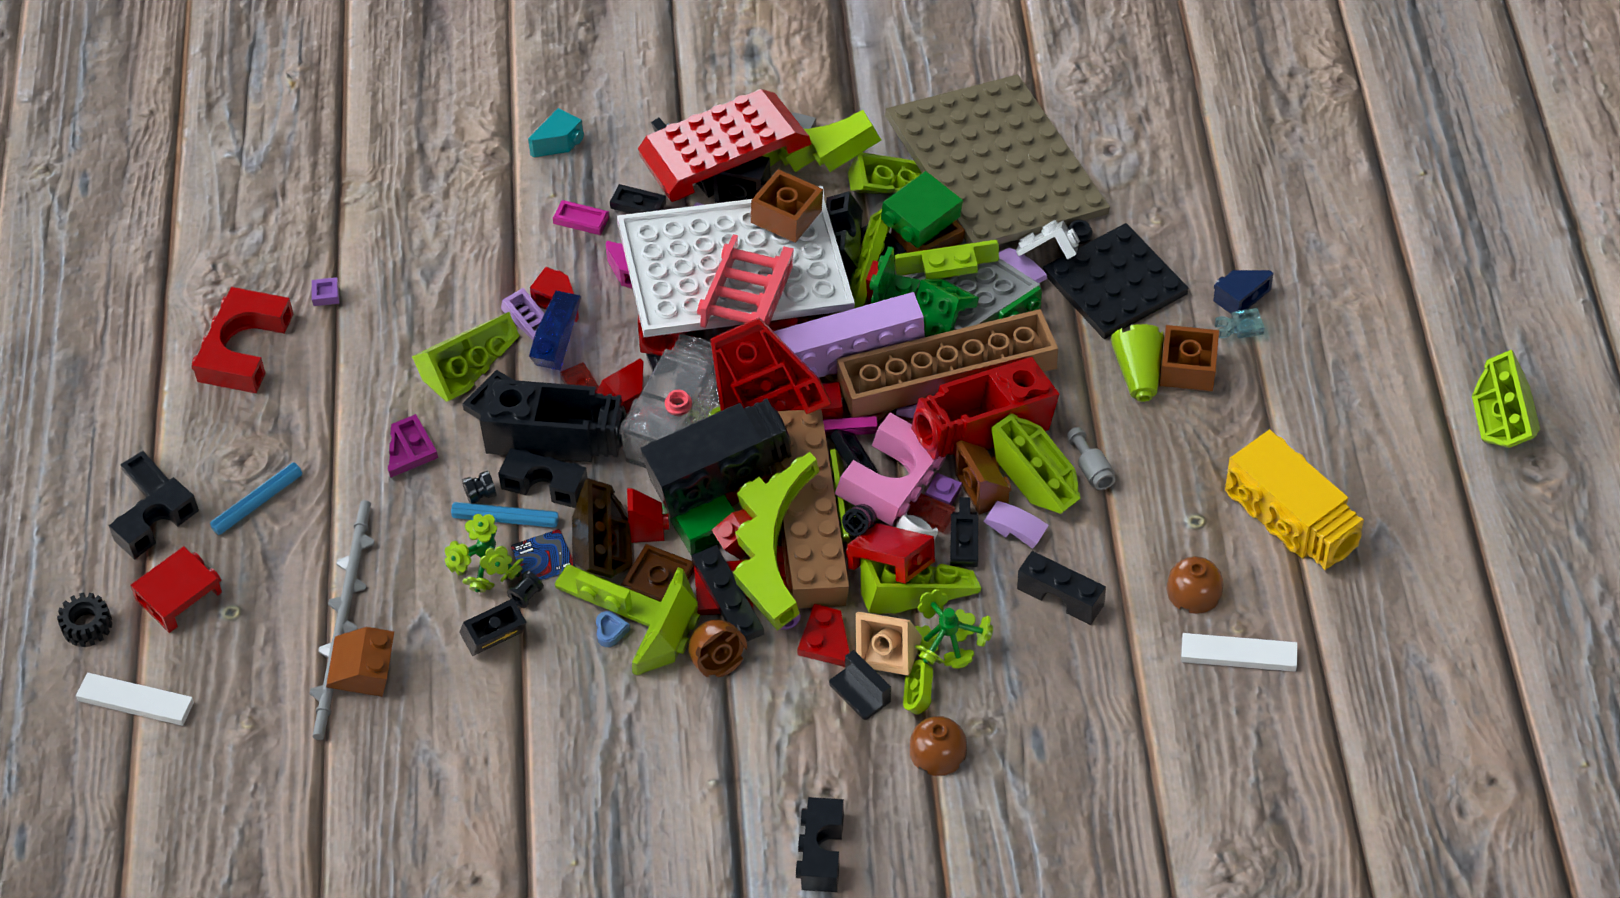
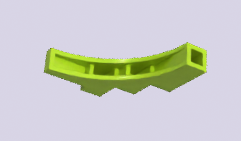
[763,110,881,172]
[733,452,820,631]

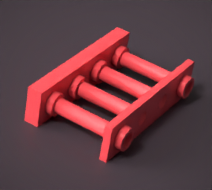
[697,234,794,328]

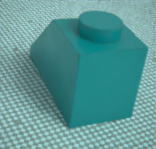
[528,108,584,157]

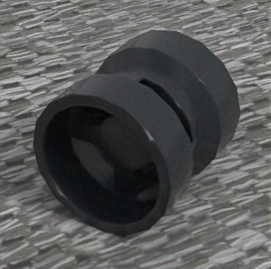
[462,470,497,504]
[842,504,876,536]

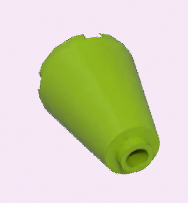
[1111,324,1164,402]

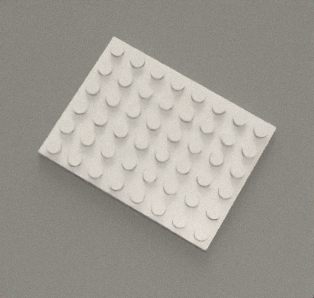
[617,198,855,337]

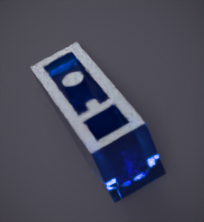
[529,290,581,371]

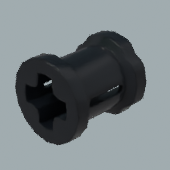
[507,571,544,608]

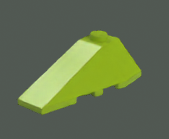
[847,152,922,194]
[412,312,520,402]

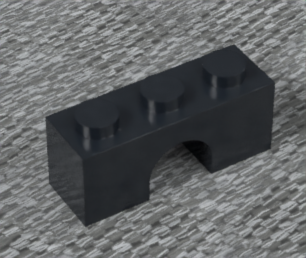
[826,191,863,272]
[498,448,588,508]
[108,477,199,560]
[1017,551,1106,625]
[796,797,844,892]

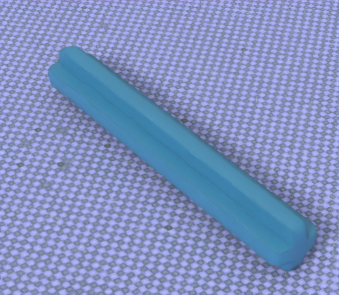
[210,462,302,535]
[451,502,559,528]

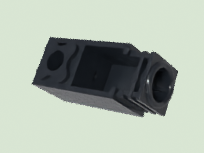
[480,378,626,462]
[640,398,792,519]

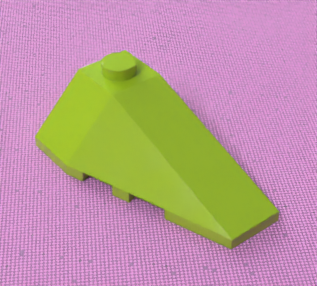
[860,558,982,614]

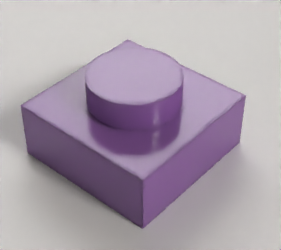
[312,277,339,306]
[925,473,962,509]

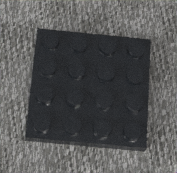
[1043,223,1189,339]

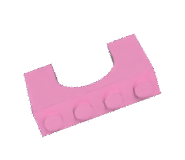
[835,413,946,526]

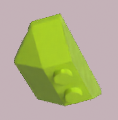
[1472,349,1540,448]
[992,413,1081,514]
[632,567,701,675]

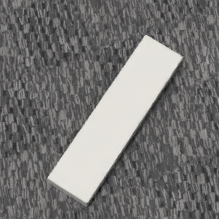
[1181,633,1297,672]
[76,673,194,726]

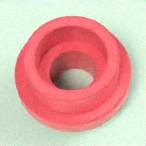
[665,389,692,416]

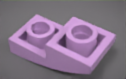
[999,248,1047,283]
[983,501,1049,549]

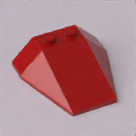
[710,317,831,414]

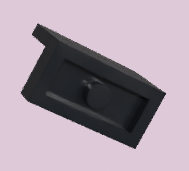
[829,650,891,720]

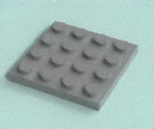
[907,240,1040,330]

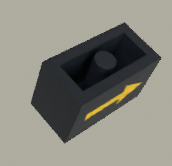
[459,598,527,657]

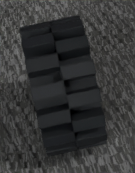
[57,593,113,647]

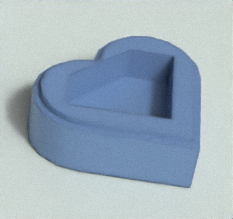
[596,611,631,647]

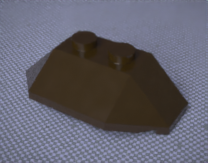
[572,478,632,578]

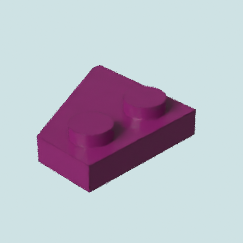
[387,414,438,478]

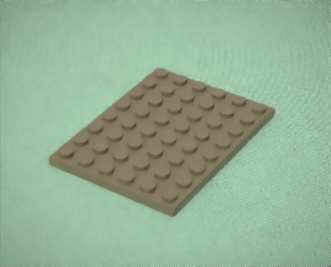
[885,74,1110,245]

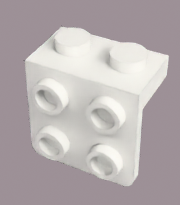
[1016,220,1080,259]

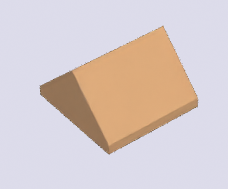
[856,612,922,675]

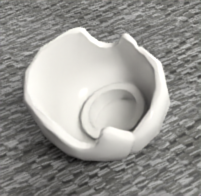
[896,513,938,541]

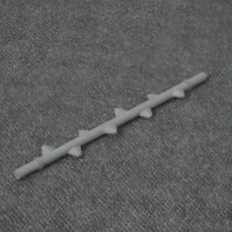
[309,500,375,740]

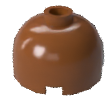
[1166,556,1224,614]
[689,619,747,678]
[910,716,967,776]

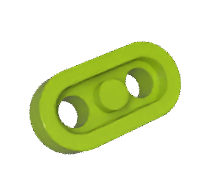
[903,659,933,715]

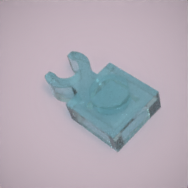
[1215,308,1265,339]

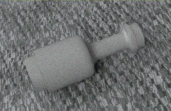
[1067,427,1115,490]

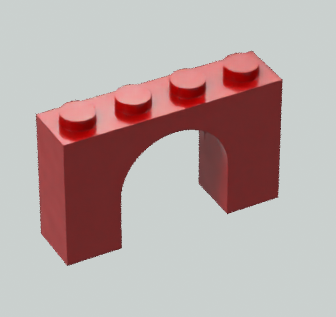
[192,287,294,393]

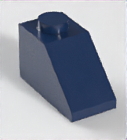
[1213,270,1274,318]

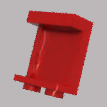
[846,523,935,584]
[130,546,222,633]

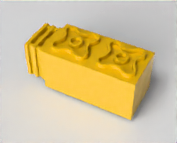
[1225,429,1364,570]

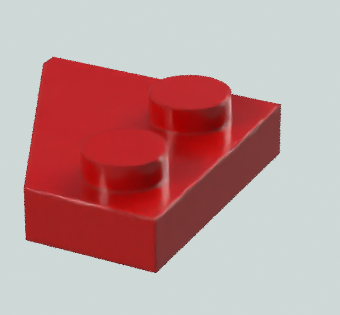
[797,604,850,667]

